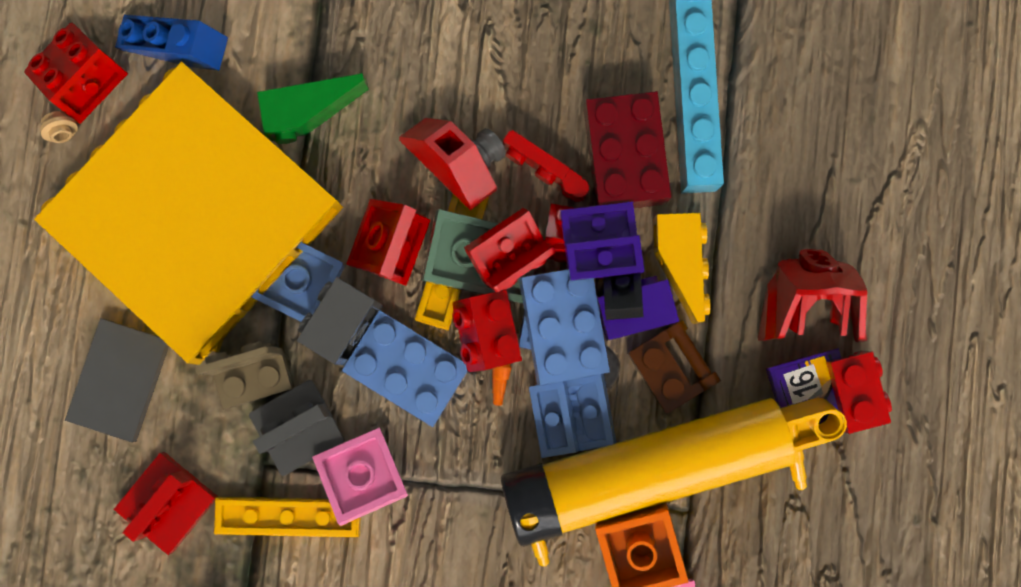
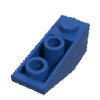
[115,15,228,71]

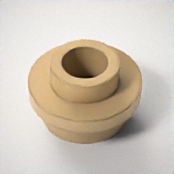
[40,111,78,143]

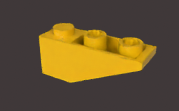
[653,213,710,324]

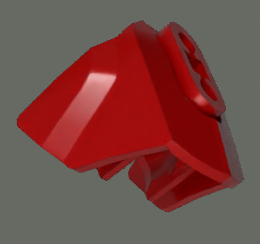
[758,249,867,342]

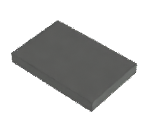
[65,318,169,443]

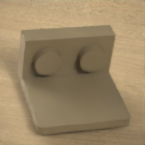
[195,342,294,410]

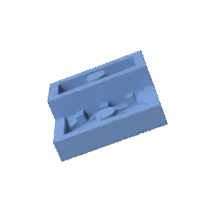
[529,374,617,458]

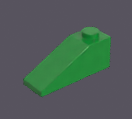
[257,73,369,144]

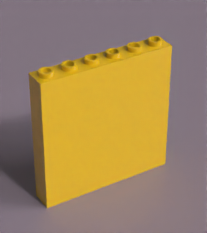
[34,61,344,365]

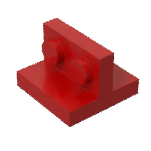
[346,199,431,286]
[113,452,218,555]

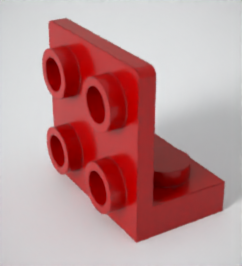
[24,22,128,124]

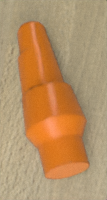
[492,364,512,406]

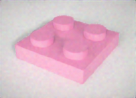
[312,427,408,526]

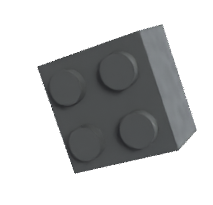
[297,277,384,366]

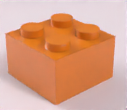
[595,503,689,587]

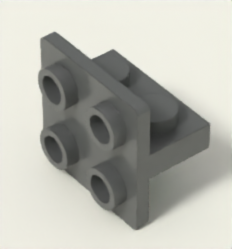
[249,380,345,476]

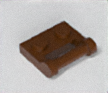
[627,319,721,414]

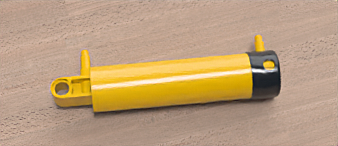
[501,398,847,567]

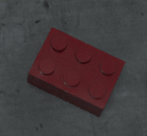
[584,91,672,208]

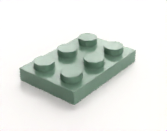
[421,209,542,304]

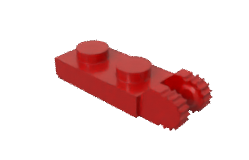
[503,130,590,203]

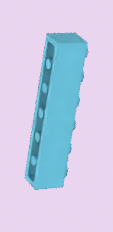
[669,0,724,194]

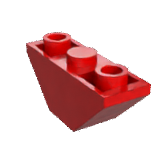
[399,118,497,211]

